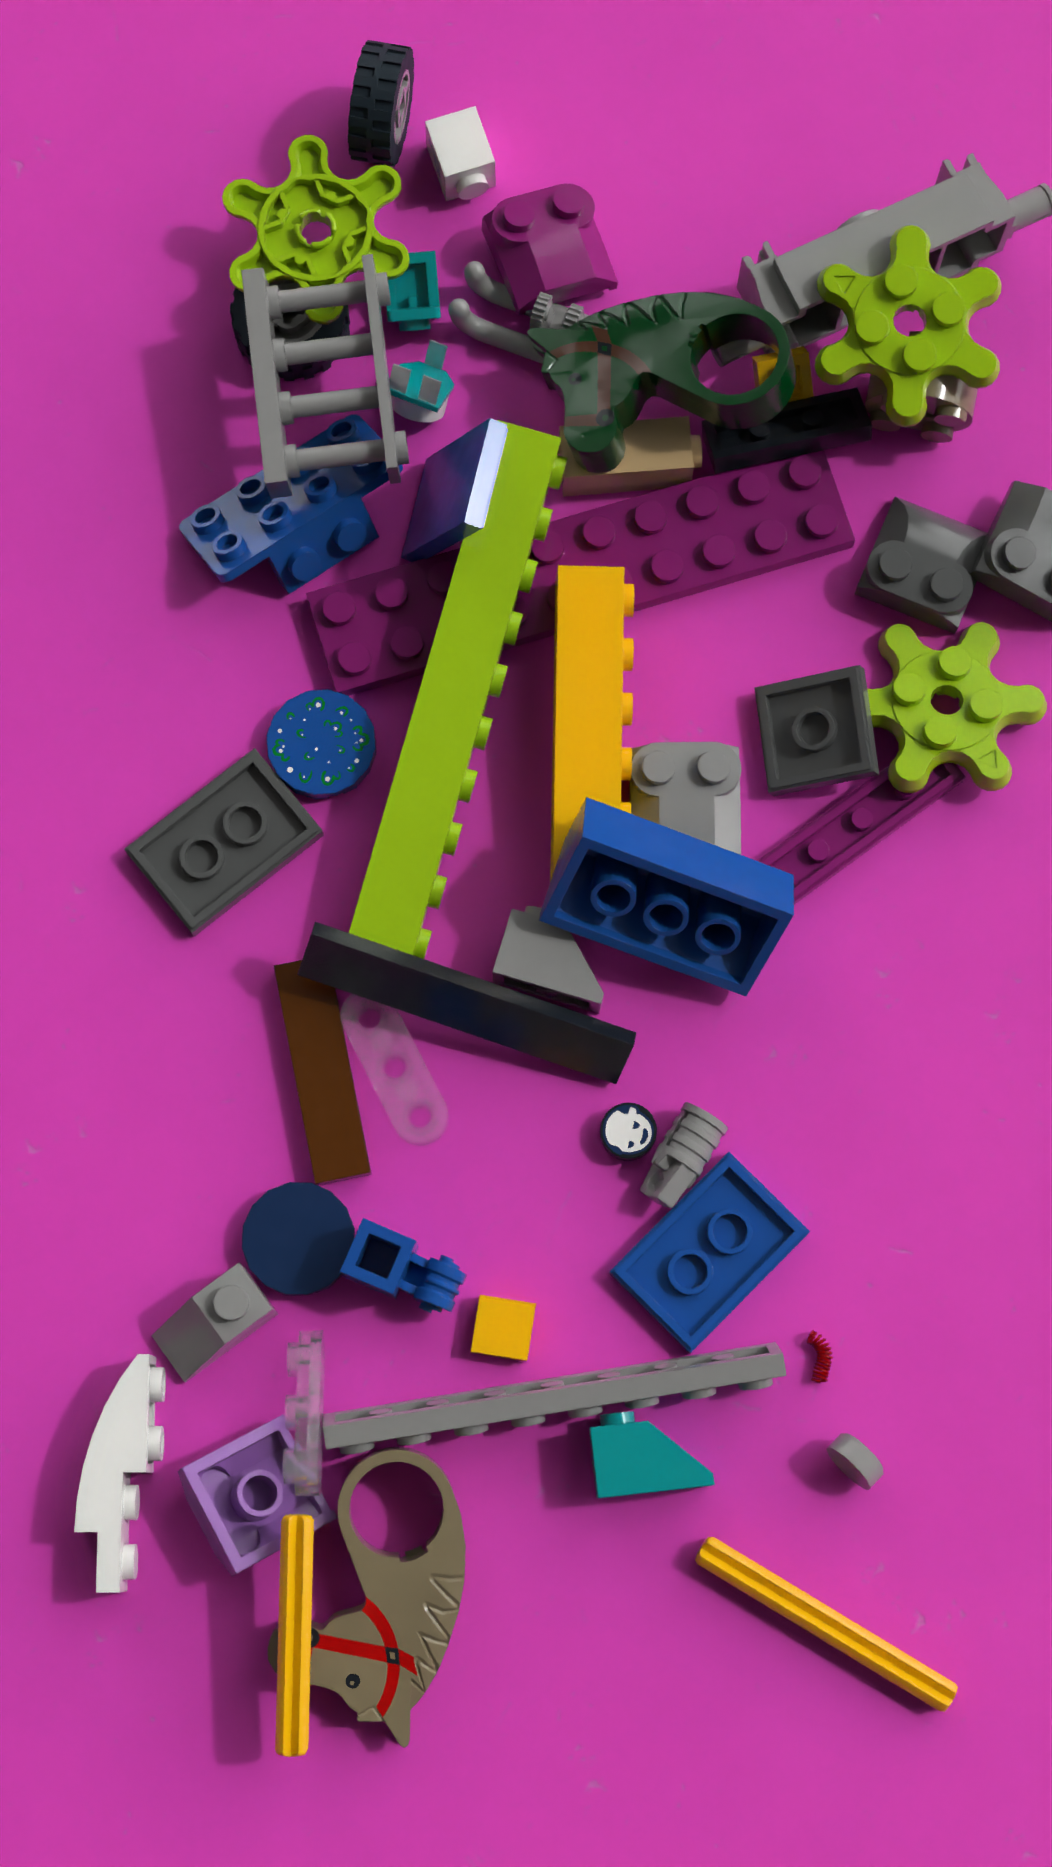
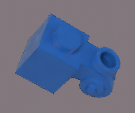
[340,1218,467,1313]

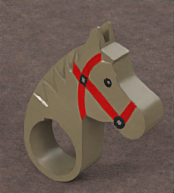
[268,1447,466,1748]

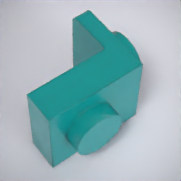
[386,251,441,331]

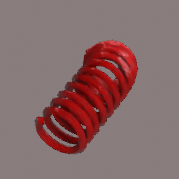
[807,1330,833,1383]

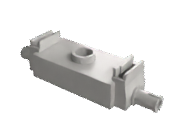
[710,153,1052,367]

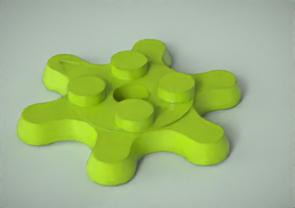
[222,135,410,325]
[815,225,1002,428]
[867,622,1047,793]

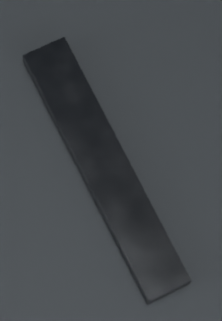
[297,922,636,1084]

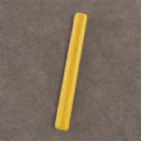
[695,1537,958,1712]

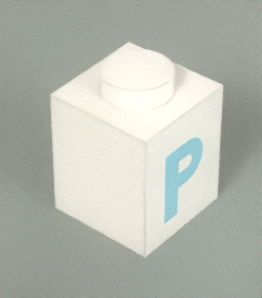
[425,106,496,201]

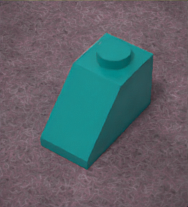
[589,1411,715,1498]

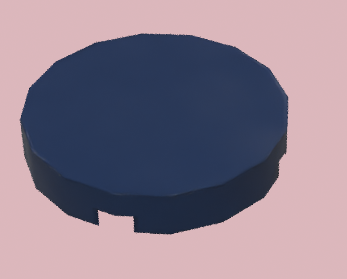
[242,1182,355,1296]

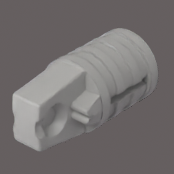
[640,1102,728,1208]

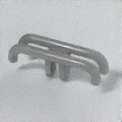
[448,261,590,364]

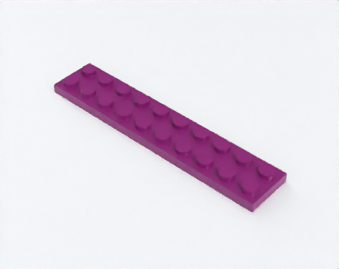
[306,450,855,696]

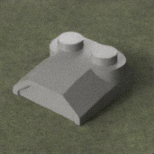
[629,742,742,855]

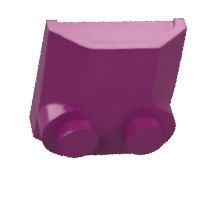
[481,184,618,316]

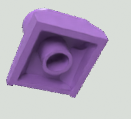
[178,1414,338,1576]

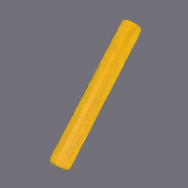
[275,1514,314,1757]

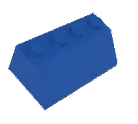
[539,797,794,996]

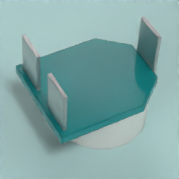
[389,339,455,422]

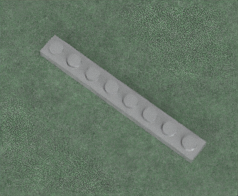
[322,1342,786,1454]

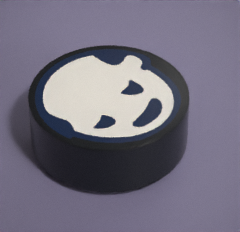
[600,1103,657,1161]

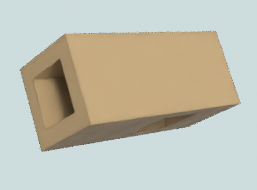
[559,416,702,496]

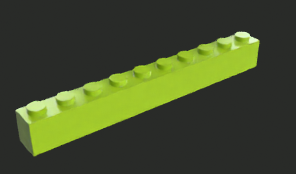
[349,420,568,959]

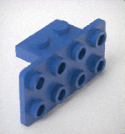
[179,414,403,594]

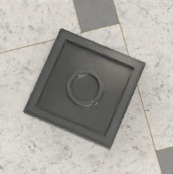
[754,665,879,796]

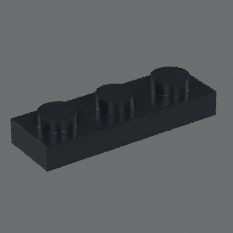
[701,387,872,474]

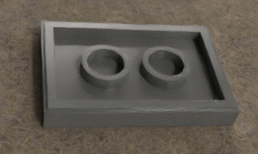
[124,748,324,937]

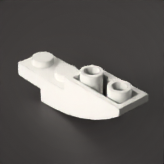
[74,1354,166,1593]

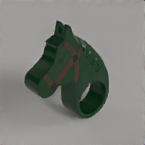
[527,292,796,473]

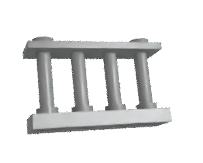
[241,254,409,499]

